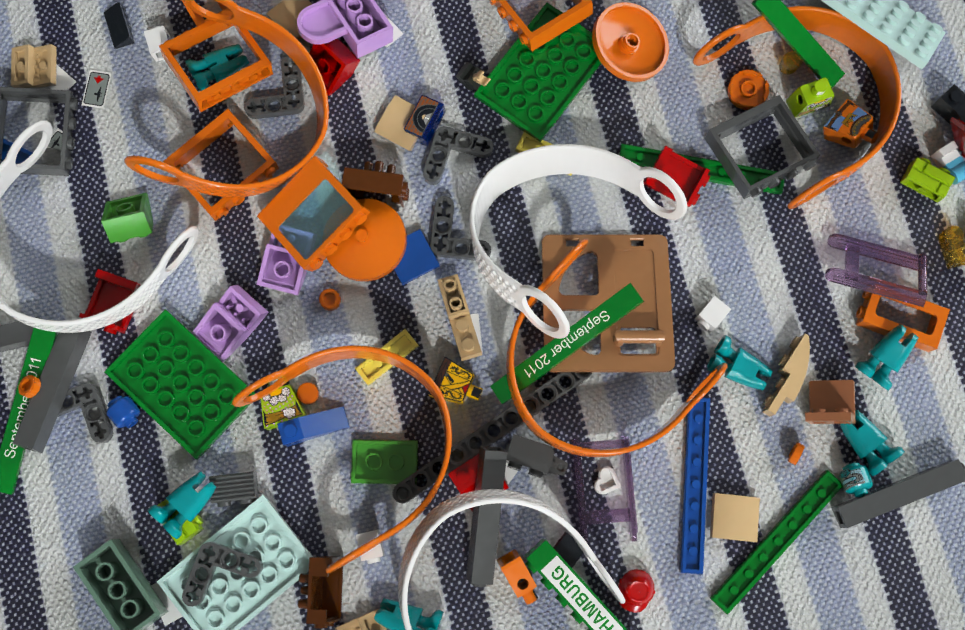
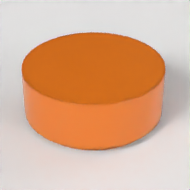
[319,289,341,311]
[18,375,41,398]
[297,383,319,405]
[787,442,805,465]

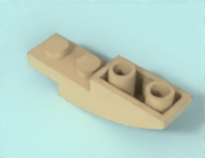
[437,274,482,361]
[762,334,810,417]

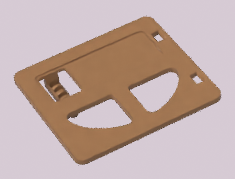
[542,235,675,372]

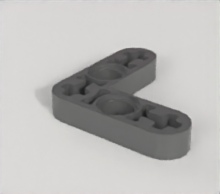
[244,56,305,119]
[423,126,493,185]
[431,196,491,261]
[58,383,114,443]
[182,542,263,607]

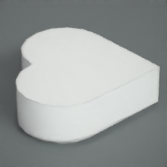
[594,466,621,495]

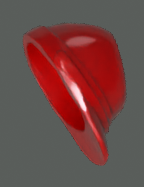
[619,569,655,613]

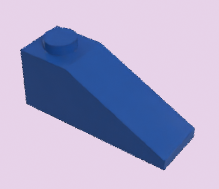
[277,406,350,447]

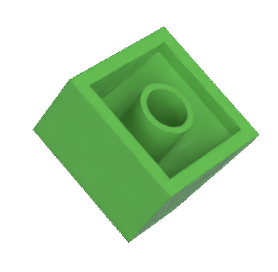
[101,192,154,243]

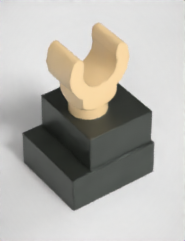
[456,62,491,91]

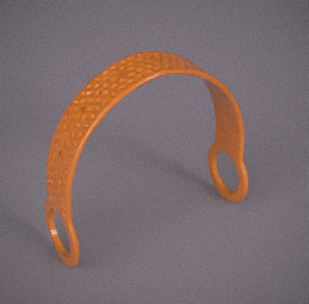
[124,0,329,197]
[693,6,901,209]
[506,239,728,457]
[232,345,452,573]

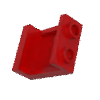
[643,146,710,208]
[78,269,141,335]

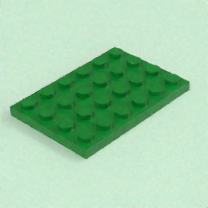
[474,2,602,142]
[104,309,256,460]

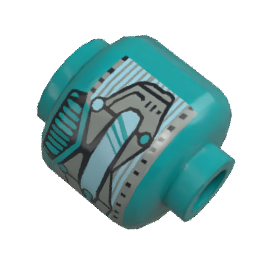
[839,463,873,497]

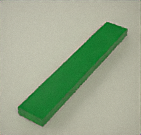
[751,0,845,88]

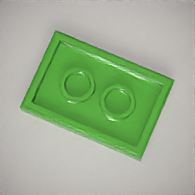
[351,439,418,485]

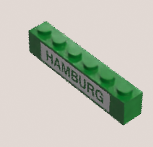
[524,538,627,630]

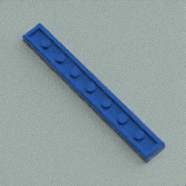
[680,397,710,575]

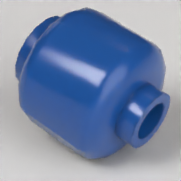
[106,395,140,428]

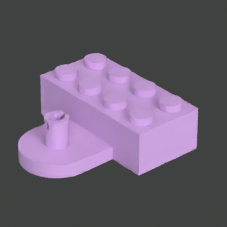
[297,0,393,59]

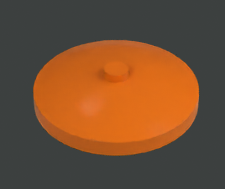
[592,2,669,82]
[323,199,407,282]

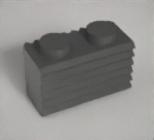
[209,471,259,507]

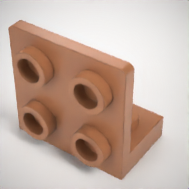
[805,380,856,424]

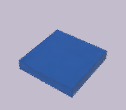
[394,229,440,285]

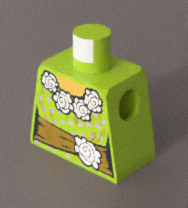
[786,78,834,118]
[261,379,307,430]

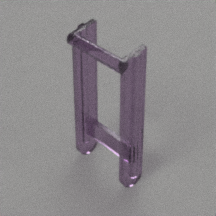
[825,234,927,307]
[572,436,638,544]

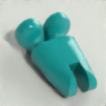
[185,44,249,91]
[855,324,919,391]
[706,335,773,390]
[840,410,905,476]
[147,472,216,539]
[374,598,444,630]

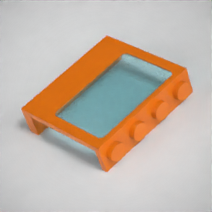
[257,155,371,272]

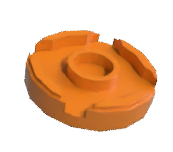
[727,70,769,110]

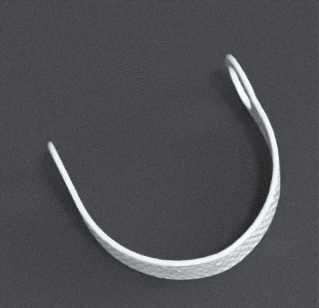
[0,120,199,333]
[469,144,687,339]
[398,489,625,630]

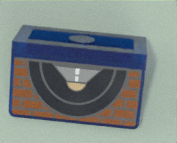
[404,95,446,147]

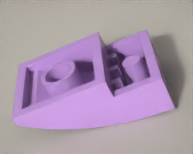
[256,225,318,295]
[192,285,269,362]

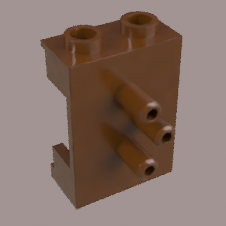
[342,161,410,207]
[297,556,343,629]

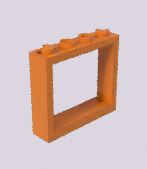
[490,0,593,51]
[159,10,273,112]
[163,109,279,221]

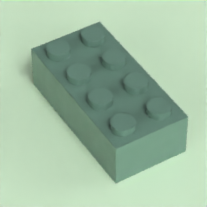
[73,539,169,630]

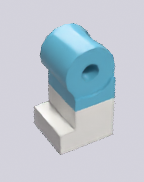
[930,141,965,185]

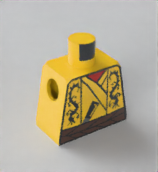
[428,356,483,405]

